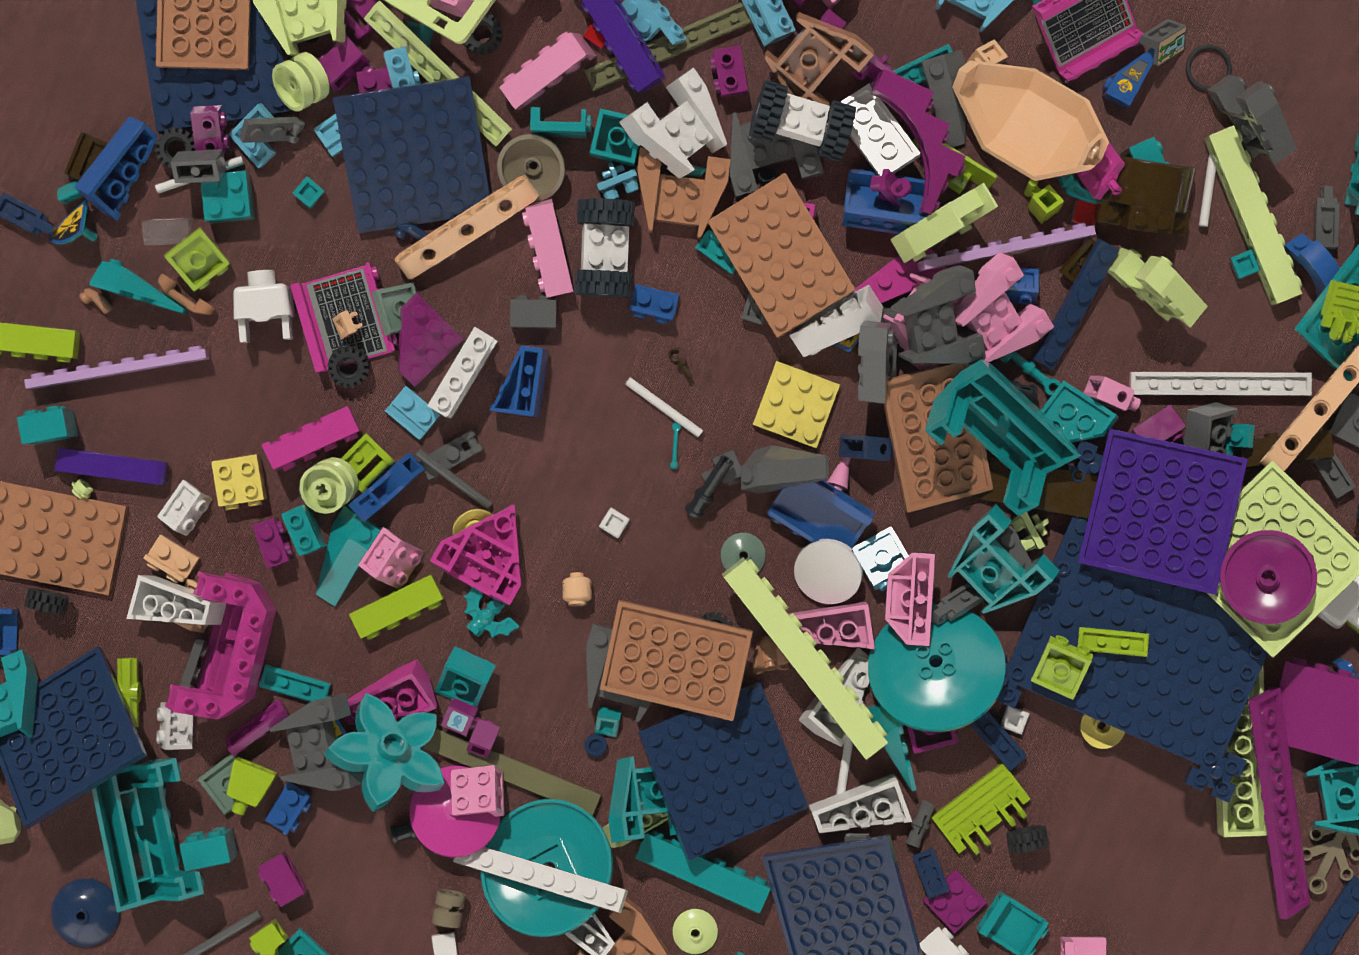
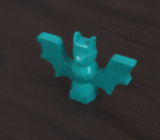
[464,587,520,638]

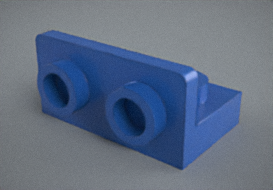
[1005,268,1039,305]
[629,284,679,324]
[265,782,312,835]

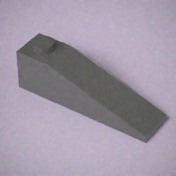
[918,50,966,147]
[741,445,829,494]

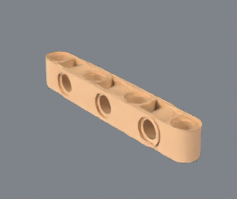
[395,176,539,279]
[1260,344,1359,471]

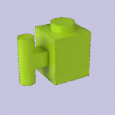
[1024,179,1064,224]

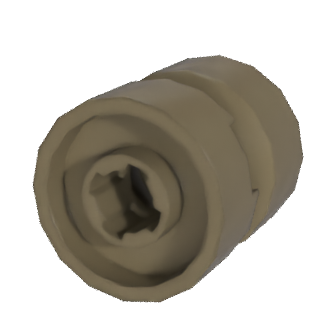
[431,889,466,928]

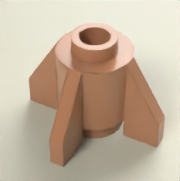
[753,636,789,675]

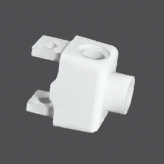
[233,270,296,343]
[1317,576,1359,629]

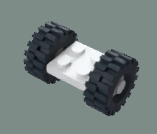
[749,80,856,162]
[574,198,635,298]

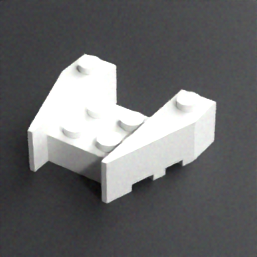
[619,68,727,179]

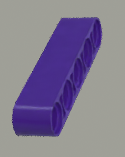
[54,448,168,485]

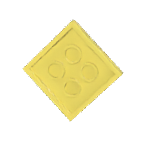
[753,361,840,448]

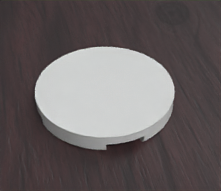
[794,539,863,604]

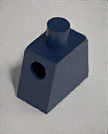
[839,434,894,461]

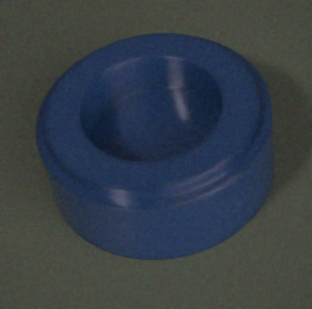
[584,733,607,757]

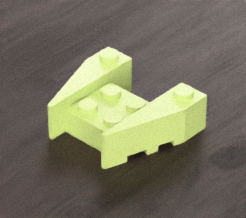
[253,0,346,56]
[890,183,998,263]
[1108,248,1208,328]

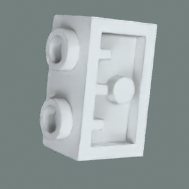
[157,480,212,536]
[156,702,193,750]

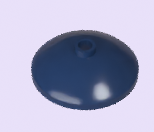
[51,878,120,947]

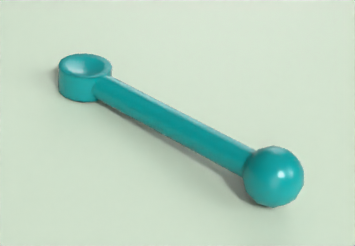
[670,422,681,470]

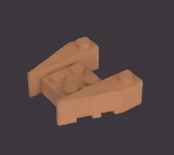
[765,12,874,106]
[637,147,731,240]
[575,897,670,955]

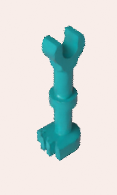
[999,351,1061,396]

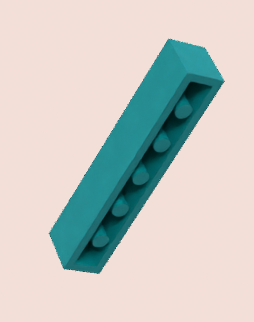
[635,829,771,914]

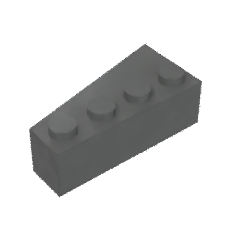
[1183,402,1238,454]

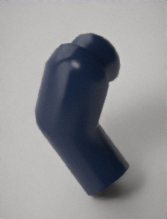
[394,224,428,241]

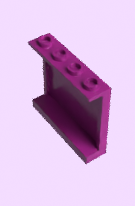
[1280,657,1359,765]

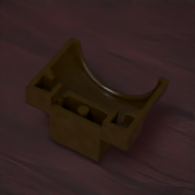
[1094,155,1196,236]

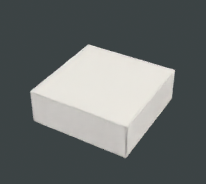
[599,508,630,538]
[1000,705,1030,735]
[432,932,458,955]

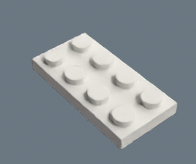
[841,84,920,176]

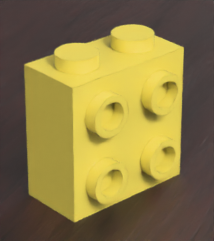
[211,454,267,510]

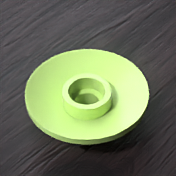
[673,909,718,954]

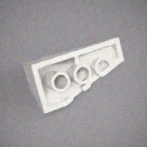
[799,647,869,747]

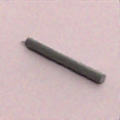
[414,448,492,509]
[183,910,262,955]

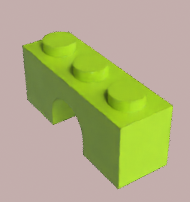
[249,918,288,955]

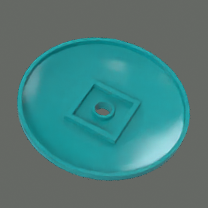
[868,604,1006,732]
[481,799,613,937]

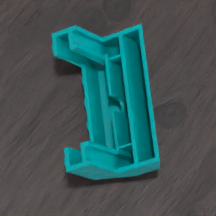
[925,359,1081,516]
[92,758,204,913]

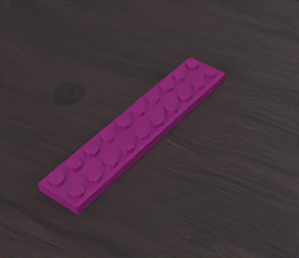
[1248,687,1310,920]

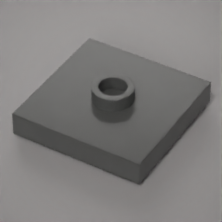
[1329,393,1359,448]

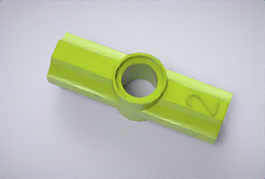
[116,658,142,727]

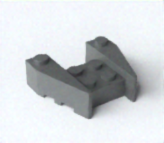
[1207,75,1297,165]
[729,112,824,199]
[891,265,986,364]
[858,306,900,403]
[586,622,652,722]
[270,693,364,791]

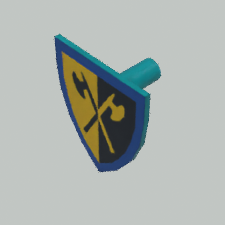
[49,199,98,245]

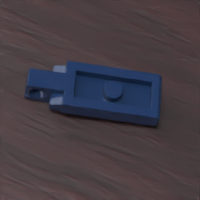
[0,192,58,236]

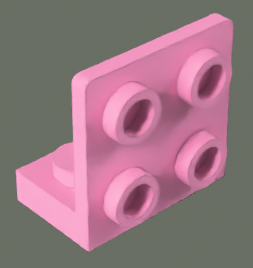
[358,527,424,589]
[451,765,504,817]
[1060,937,1106,955]

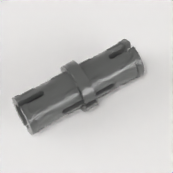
[905,800,936,848]

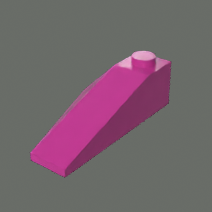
[344,659,437,725]

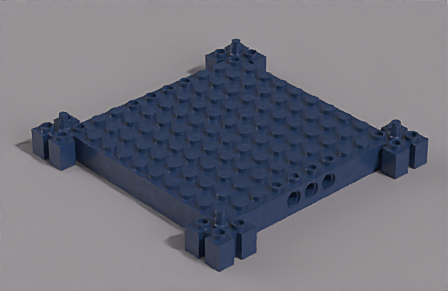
[997,440,1268,803]

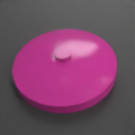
[410,766,501,858]

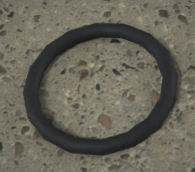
[1185,44,1232,91]

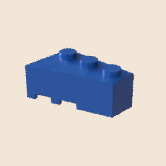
[490,346,549,418]

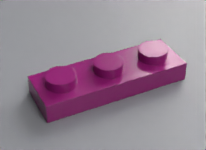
[225,699,288,756]

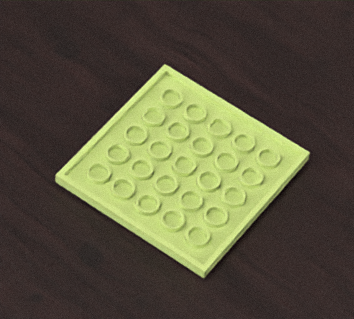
[1207,461,1359,658]

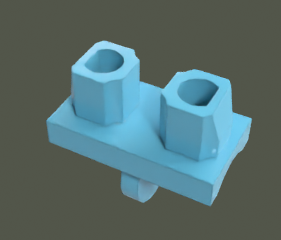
[597,162,638,200]

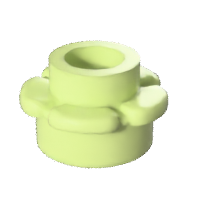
[72,479,93,499]

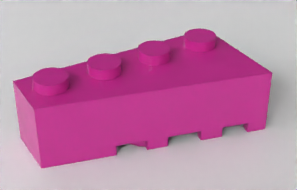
[850,247,946,304]
[261,406,362,472]

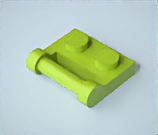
[341,433,396,493]

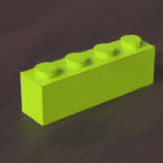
[0,323,81,363]
[349,574,445,640]

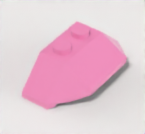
[885,553,935,646]

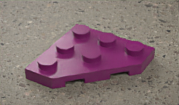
[398,293,463,387]

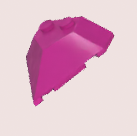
[430,504,521,605]

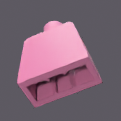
[1083,376,1140,411]

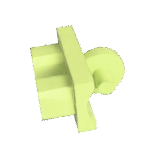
[1010,512,1049,551]

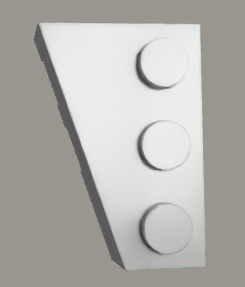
[565,914,615,955]

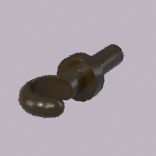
[669,348,693,379]

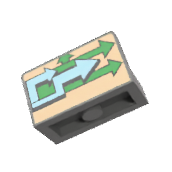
[1140,19,1186,66]

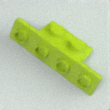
[912,138,997,194]

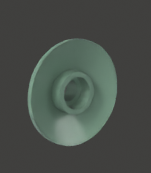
[721,533,766,570]

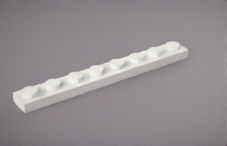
[1129,372,1312,396]
[453,847,628,913]

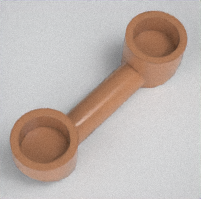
[158,273,215,315]

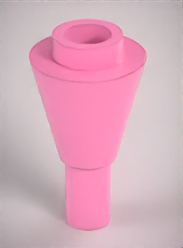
[827,457,851,491]

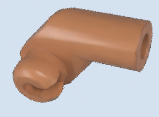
[80,288,113,314]

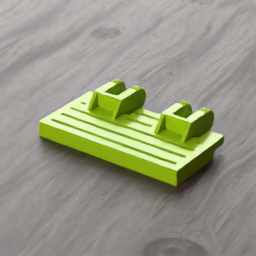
[1320,280,1359,343]
[931,762,1030,855]

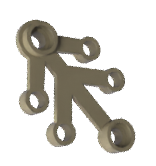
[1303,827,1359,894]

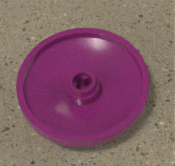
[1220,530,1317,624]

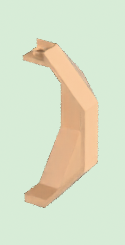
[952,60,1109,181]

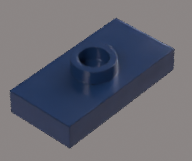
[912,848,951,899]

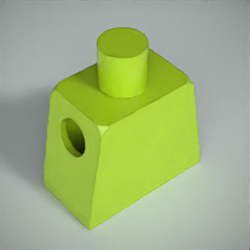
[227,757,278,815]

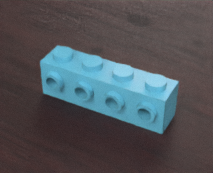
[742,0,796,47]

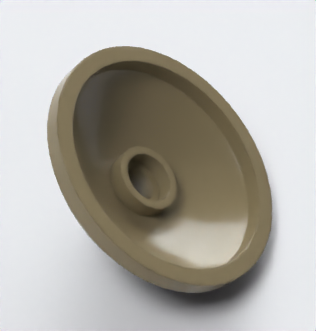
[497,134,565,202]

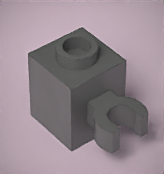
[701,450,741,486]

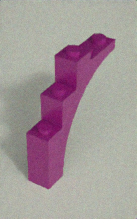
[871,69,966,217]

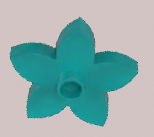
[324,693,444,812]

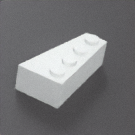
[126,575,227,625]

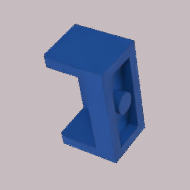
[0,608,19,655]

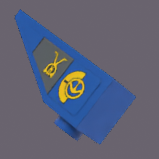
[1102,48,1155,109]

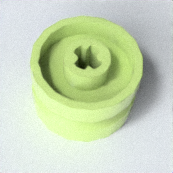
[272,52,330,111]
[299,457,358,514]

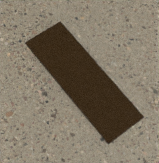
[970,457,1098,518]

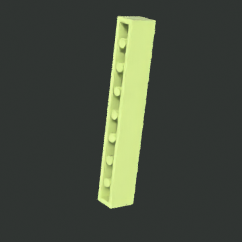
[1203,125,1302,305]

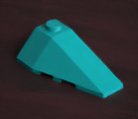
[89,258,188,315]
[316,506,382,606]

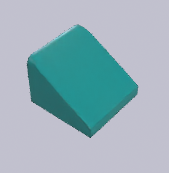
[406,21,434,48]
[57,180,83,204]
[594,706,621,737]

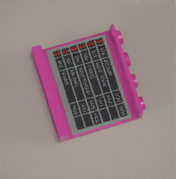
[1032,0,1143,82]
[290,262,399,373]

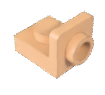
[967,39,1008,64]

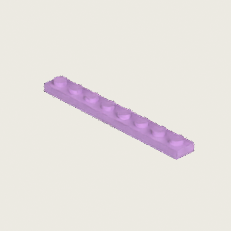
[917,223,1096,272]
[24,346,210,389]

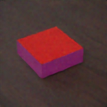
[583,20,606,50]

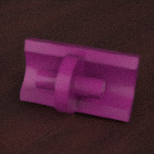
[853,54,896,89]
[870,169,911,207]

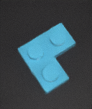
[228,103,277,169]

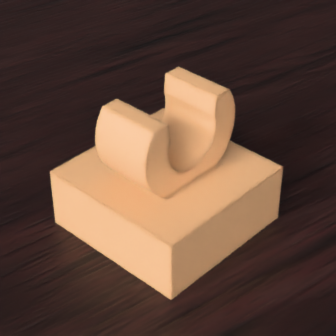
[332,310,362,340]

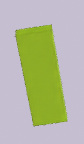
[1078,627,1149,657]

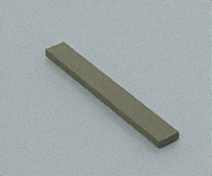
[584,2,753,92]
[425,728,601,816]

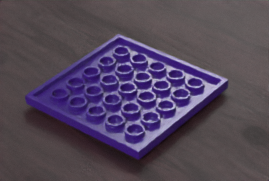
[1078,429,1248,595]

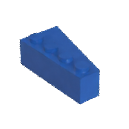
[74,116,158,221]

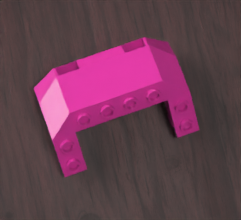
[165,572,276,719]

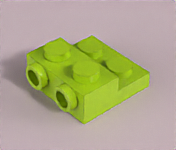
[164,227,230,291]
[1031,635,1093,700]

